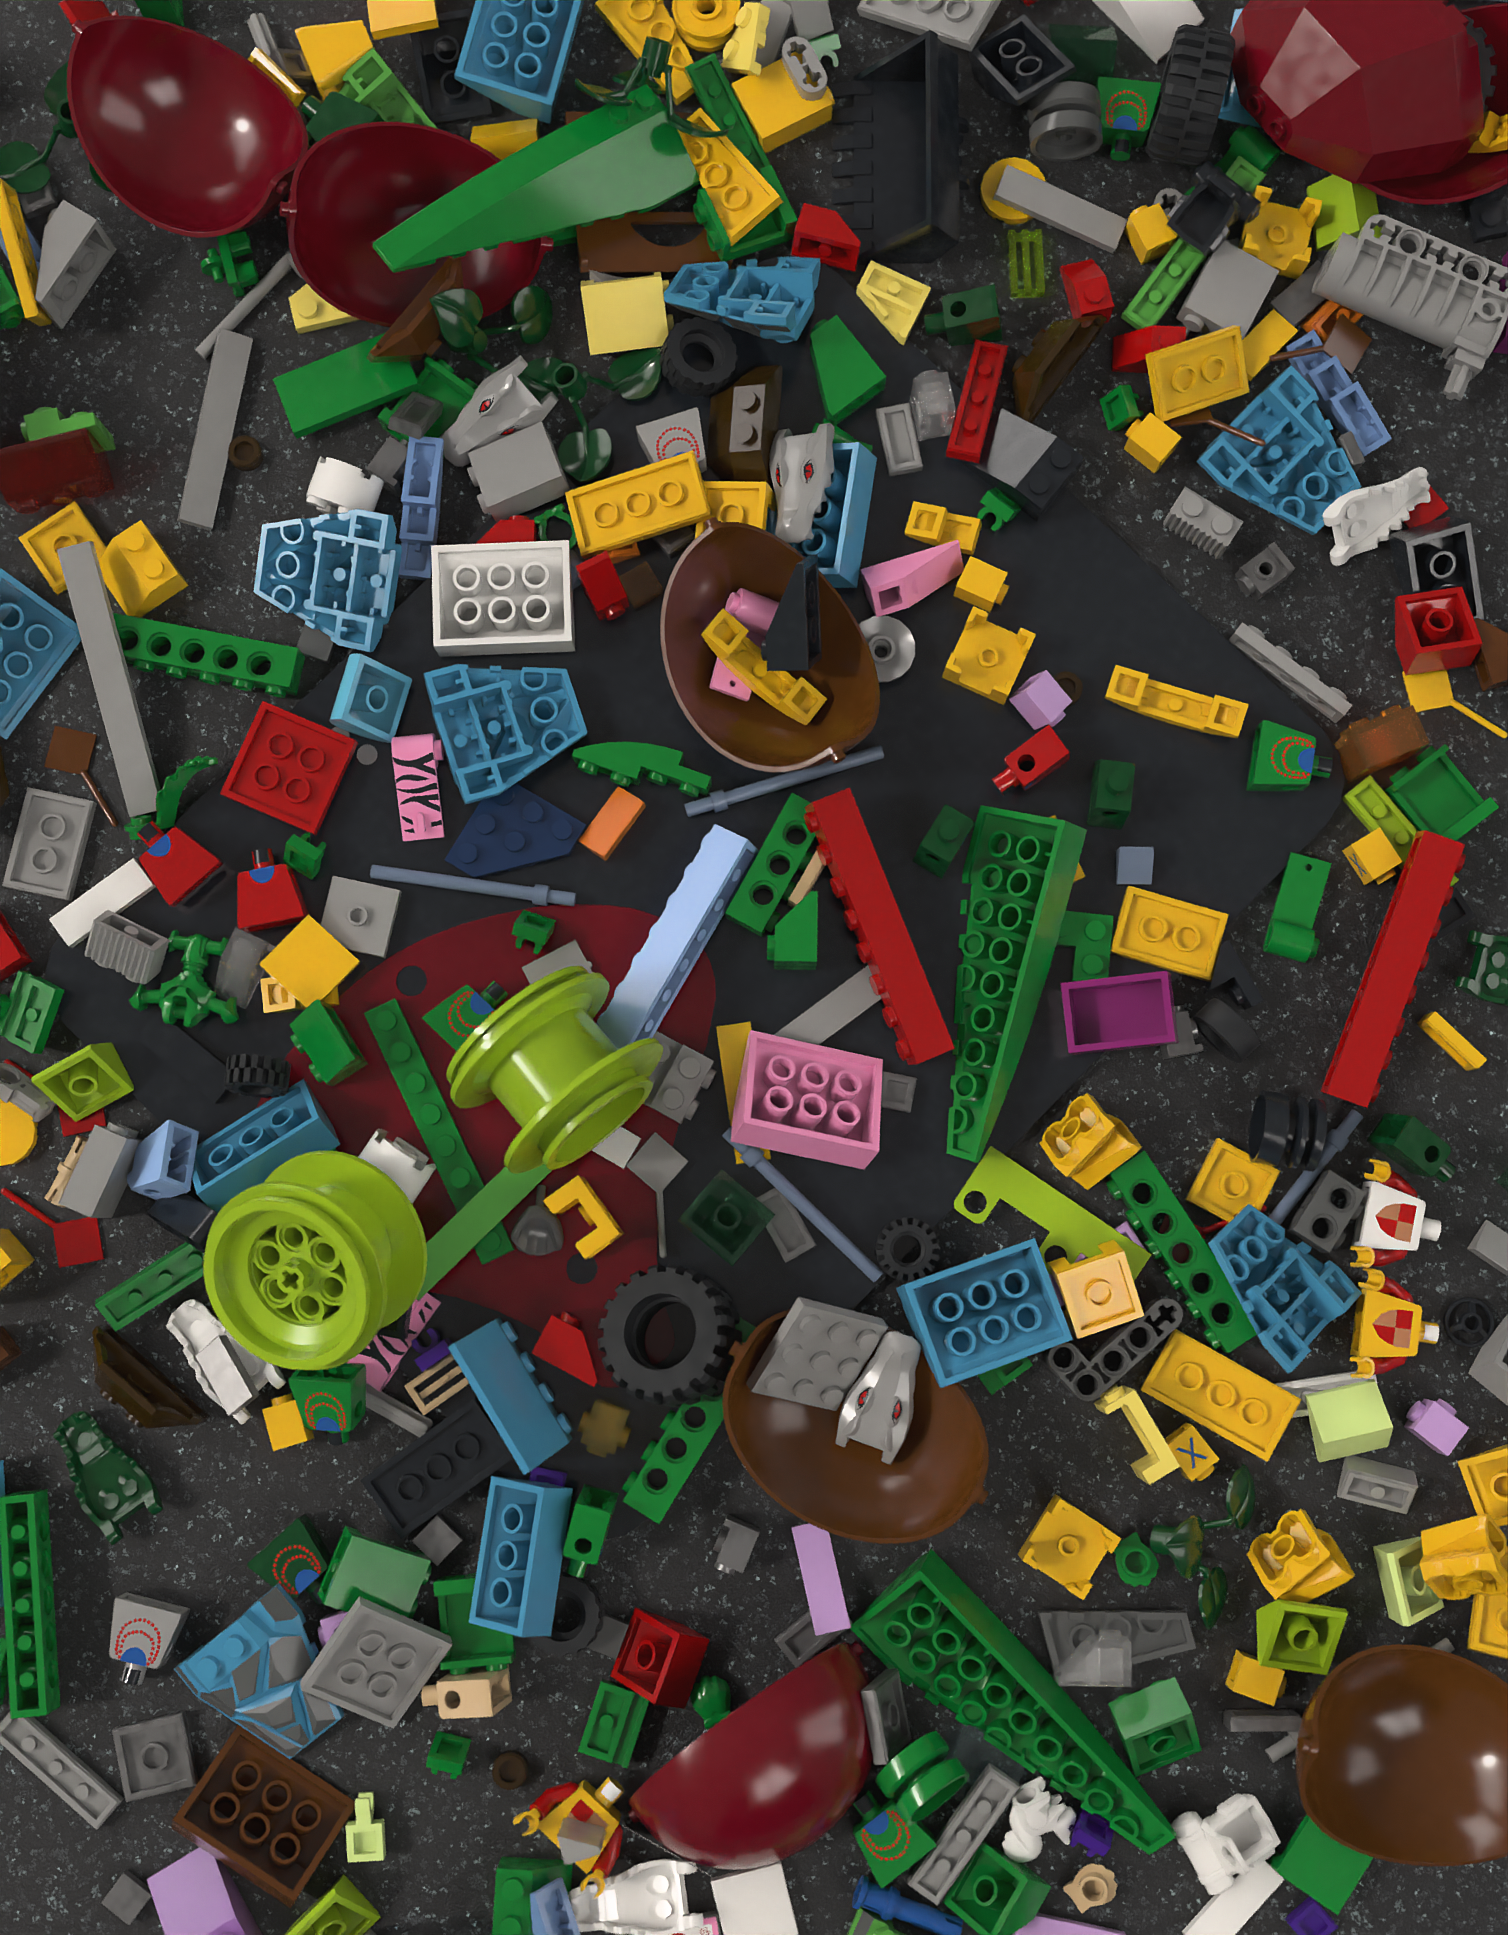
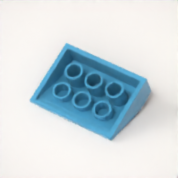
[454,0,584,124]
[766,442,877,588]
[0,568,81,739]
[896,1238,1073,1388]
[448,1317,574,1475]

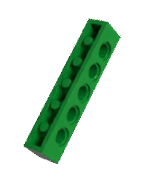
[113,613,305,698]
[1105,1150,1257,1353]
[622,1316,756,1524]
[0,1489,61,1719]

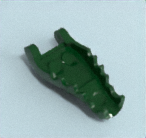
[1455,930,1508,1006]
[53,1411,164,1545]

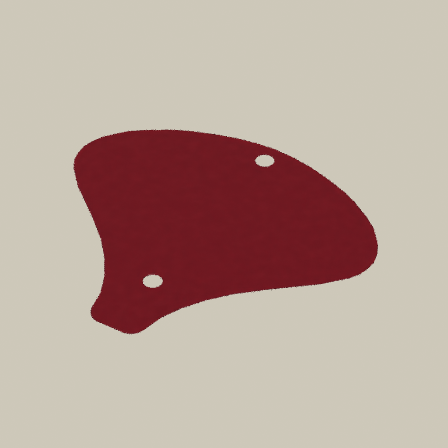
[256,904,716,1388]

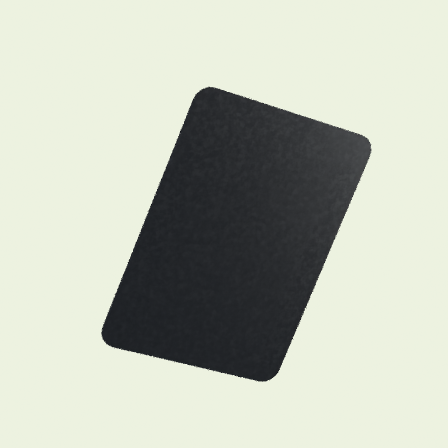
[45,255,1345,1539]

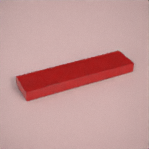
[946,340,1008,463]

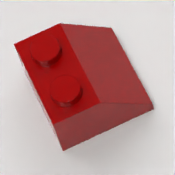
[1395,586,1483,676]
[610,1607,710,1709]

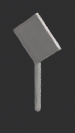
[782,0,834,41]
[626,1132,688,1258]

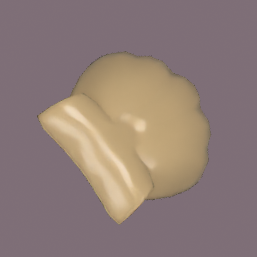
[1063,1864,1117,1913]

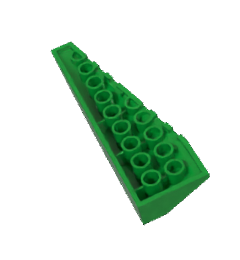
[372,84,700,273]
[947,805,1087,1163]
[850,1549,1177,1855]

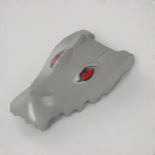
[439,355,559,467]
[769,423,834,543]
[835,1331,921,1465]

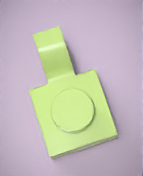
[346,1791,386,1863]

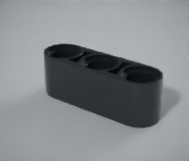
[146,1193,218,1254]

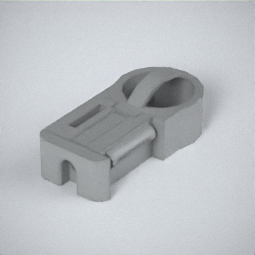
[0,1063,55,1122]

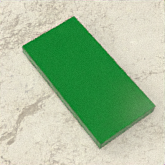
[273,333,421,439]

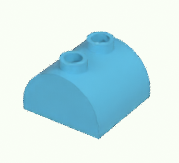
[329,653,412,743]

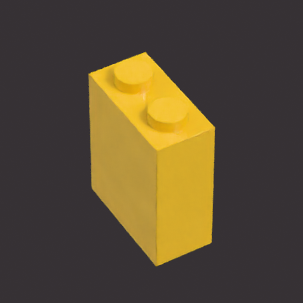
[731,51,835,153]

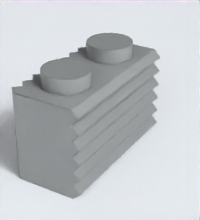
[1163,486,1243,559]
[85,910,170,984]

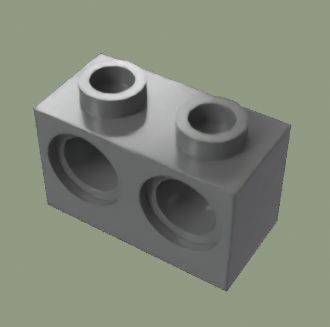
[1285,1170,1366,1253]

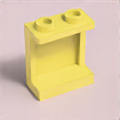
[580,272,674,355]
[1094,1384,1180,1485]

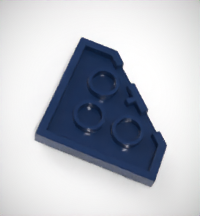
[444,783,587,879]

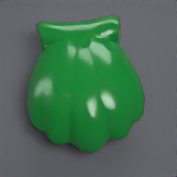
[1114,1532,1159,1587]
[690,1675,732,1730]

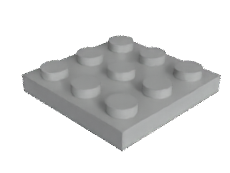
[746,1297,888,1411]
[300,1596,452,1729]

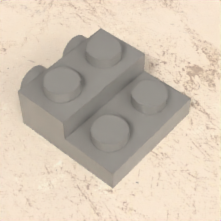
[643,1031,717,1124]

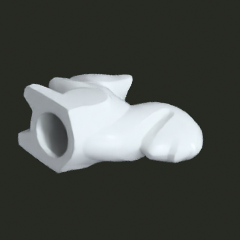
[1002,1776,1076,1863]

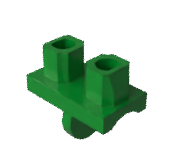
[200,231,260,298]

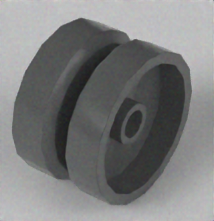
[1027,81,1103,162]

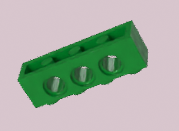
[725,793,818,937]

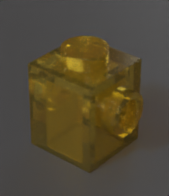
[577,1399,631,1457]

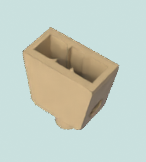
[421,1665,512,1719]

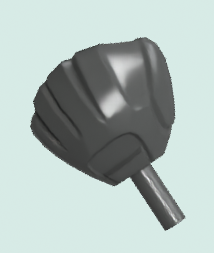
[511,1185,564,1256]

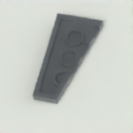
[1037,1610,1196,1684]

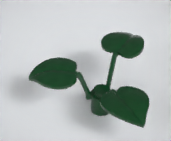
[575,36,729,138]
[0,61,112,194]
[429,285,553,373]
[517,348,662,483]
[1150,1463,1256,1630]

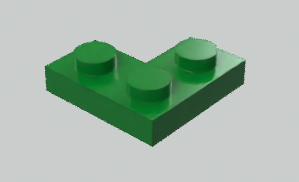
[1056,911,1114,982]

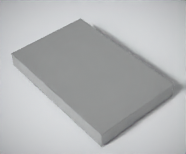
[2,787,97,902]

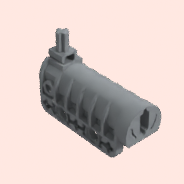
[1312,214,1508,401]

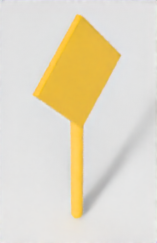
[1402,669,1508,739]

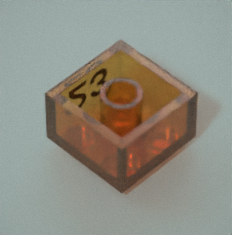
[1334,705,1430,783]

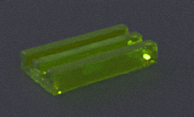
[1007,229,1045,298]

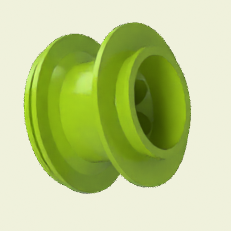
[446,965,663,1174]
[203,1151,427,1370]

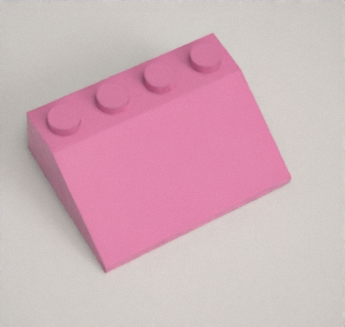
[731,1030,883,1170]

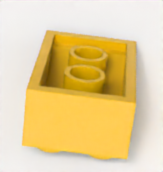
[1457,1444,1508,1527]

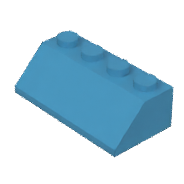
[192,1079,340,1213]
[469,1476,573,1637]

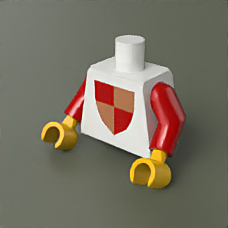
[1350,1159,1441,1268]

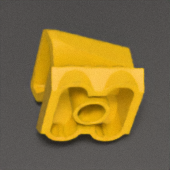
[295,20,374,101]
[1039,1093,1142,1190]
[1247,1509,1355,1603]
[1419,1514,1508,1600]

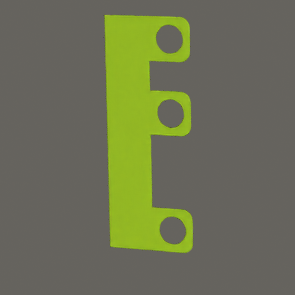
[954,1146,1152,1281]

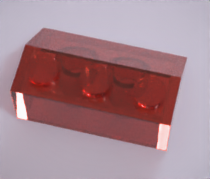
[0,428,115,514]

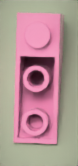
[860,540,964,617]

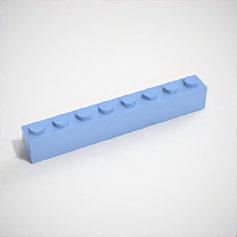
[596,824,759,1050]

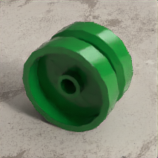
[875,1731,970,1826]

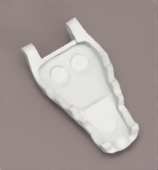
[1323,467,1431,566]
[166,1299,286,1424]
[568,1859,704,1935]

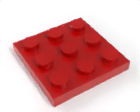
[220,701,358,836]

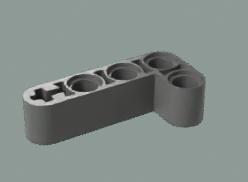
[1044,1297,1183,1401]

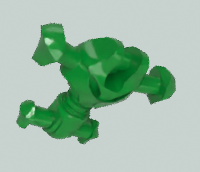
[129,930,239,1028]

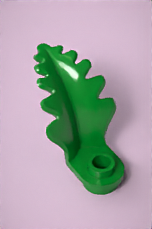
[124,756,218,840]

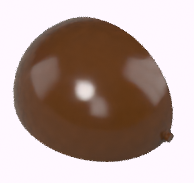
[660,517,880,772]
[723,1309,989,1544]
[1296,1644,1508,1866]

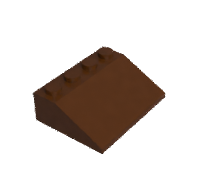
[171,1725,355,1908]

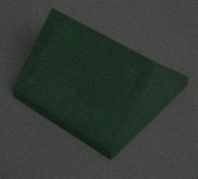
[1047,24,1118,87]
[677,1169,775,1266]

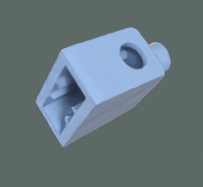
[127,1119,199,1200]

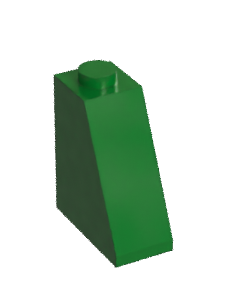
[809,315,886,425]

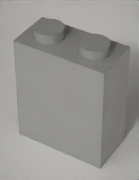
[1176,240,1279,340]
[467,421,570,523]
[59,1122,143,1218]

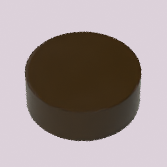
[228,435,264,472]
[1053,671,1083,707]
[492,1750,529,1790]

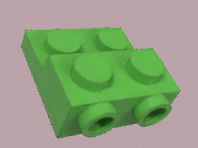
[20,407,116,464]

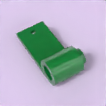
[1185,125,1281,196]
[1263,852,1332,963]

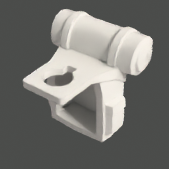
[1171,1794,1281,1895]

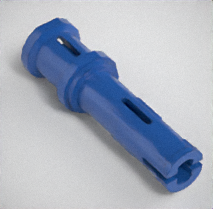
[852,1875,963,1935]

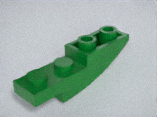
[572,742,712,797]

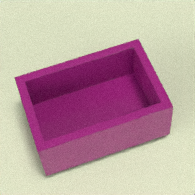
[1061,971,1179,1055]

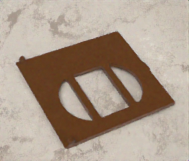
[565,112,733,273]

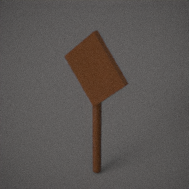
[1269,313,1372,374]
[1168,407,1266,447]
[44,726,118,827]

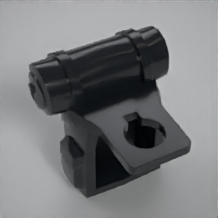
[1166,160,1262,257]

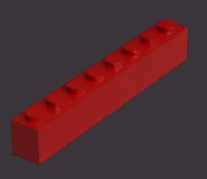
[804,788,955,1065]
[1320,830,1466,1108]

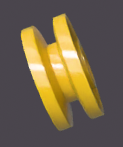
[672,0,741,52]

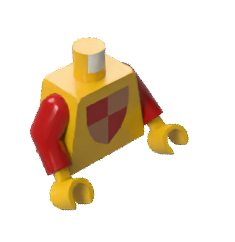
[1350,1267,1439,1379]
[513,1776,624,1899]

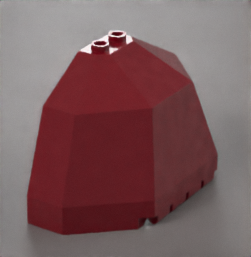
[1230,0,1485,184]

